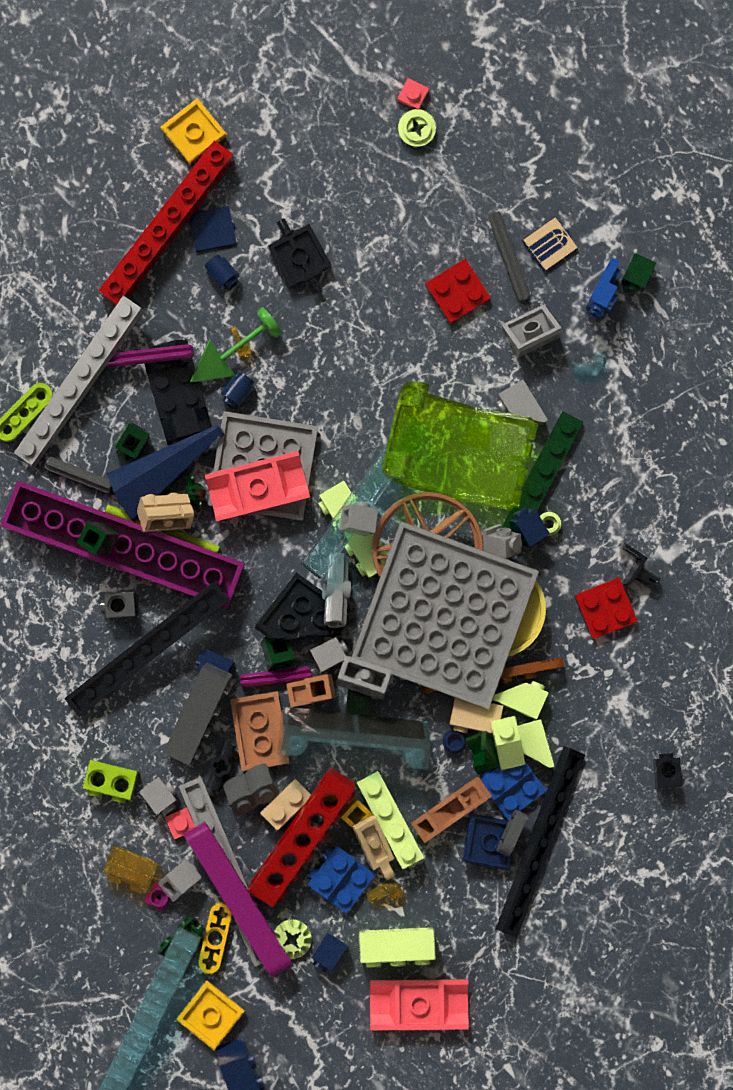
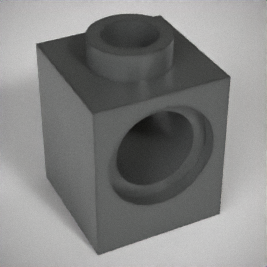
[101,592,137,620]

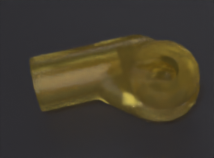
[366,883,404,903]

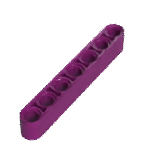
[184,821,293,979]

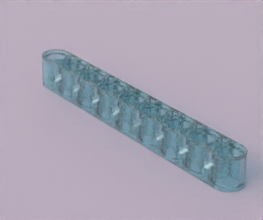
[99,927,201,1090]

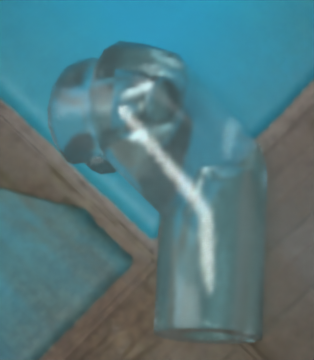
[573,351,607,376]

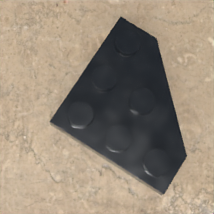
[255,572,355,642]

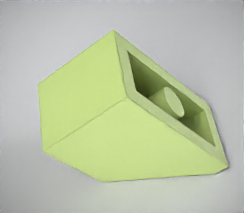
[492,681,549,720]
[490,716,525,770]
[517,719,554,768]

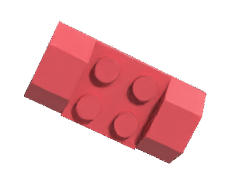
[205,451,310,522]
[370,979,469,1030]

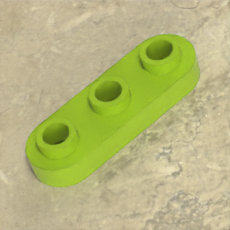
[0,383,53,442]

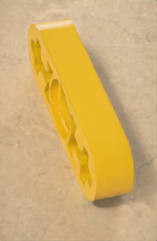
[199,903,232,974]

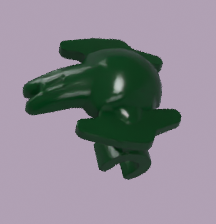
[185,476,206,513]

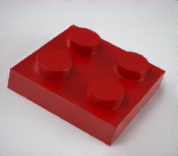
[425,258,491,324]
[574,577,638,640]

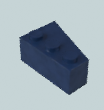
[216,1037,266,1090]

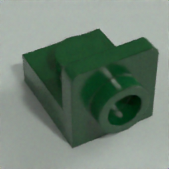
[345,689,371,716]

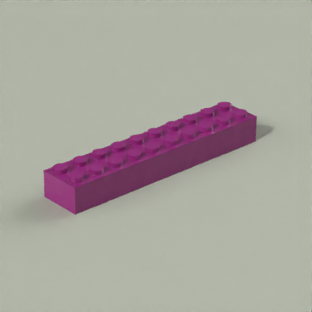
[0,481,246,611]

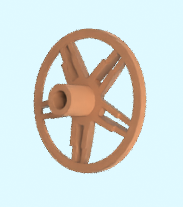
[372,492,483,577]

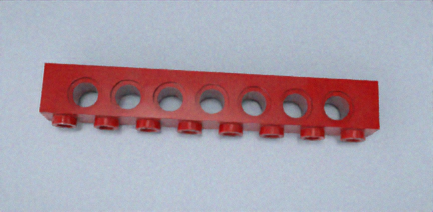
[98,140,234,307]

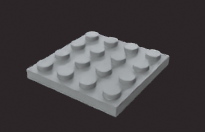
[208,411,318,521]

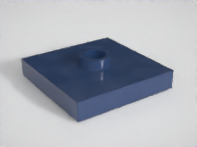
[461,813,514,871]

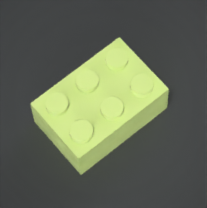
[359,927,435,967]

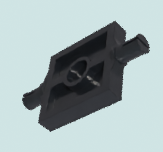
[267,218,332,294]

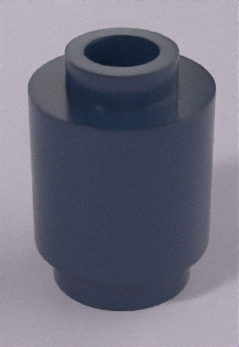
[205,255,240,290]
[221,372,255,409]

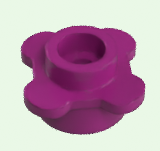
[145,883,171,912]

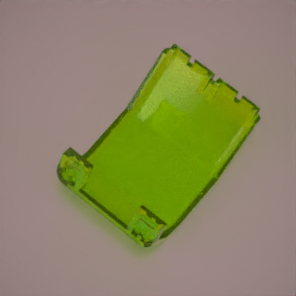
[382,381,538,511]

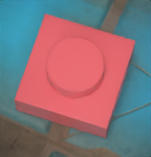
[397,78,429,110]
[165,807,196,839]

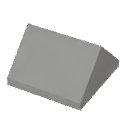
[502,305,563,358]

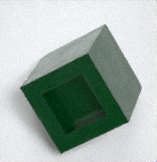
[466,731,499,774]

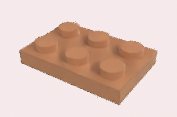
[230,691,290,772]

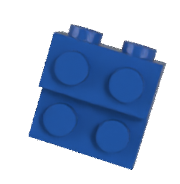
[586,257,621,319]
[480,762,547,820]
[307,846,376,914]

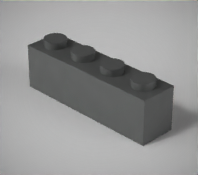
[163,662,233,765]

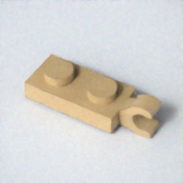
[352,815,395,881]

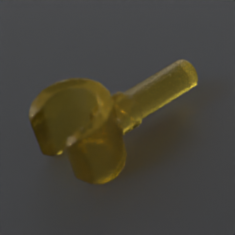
[230,326,251,358]

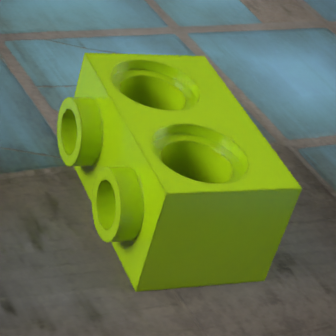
[83,760,139,803]

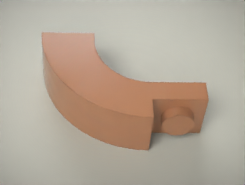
[411,777,492,843]

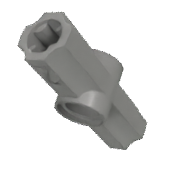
[322,552,351,628]

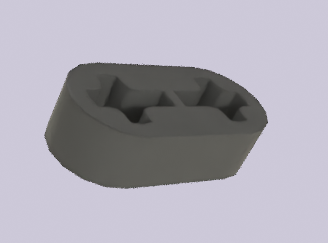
[497,809,527,856]

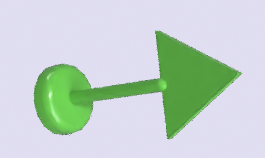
[190,307,282,382]

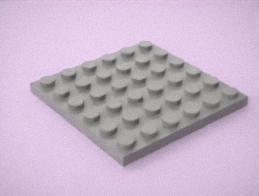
[351,521,539,709]

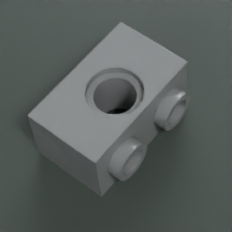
[337,656,392,700]

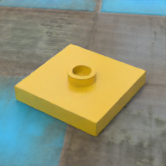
[160,98,227,165]
[176,980,245,1050]

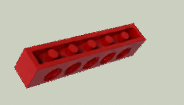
[248,767,356,907]

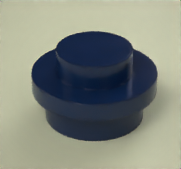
[443,730,466,754]

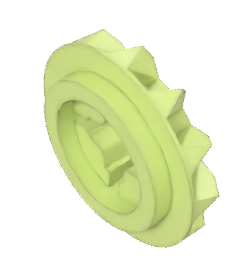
[398,109,436,148]
[274,919,312,959]

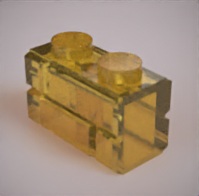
[102,845,160,894]

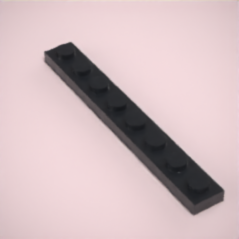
[64,580,230,717]
[496,746,585,937]

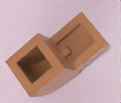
[286,674,336,708]

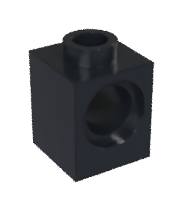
[653,753,682,789]

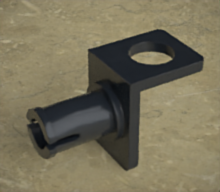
[618,543,661,591]

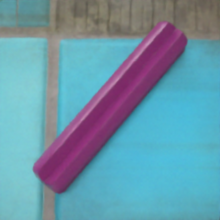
[240,667,312,687]

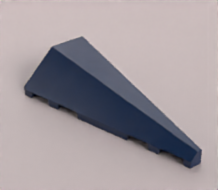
[107,425,225,522]

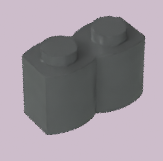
[223,763,280,815]

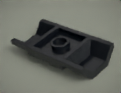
[144,339,212,444]

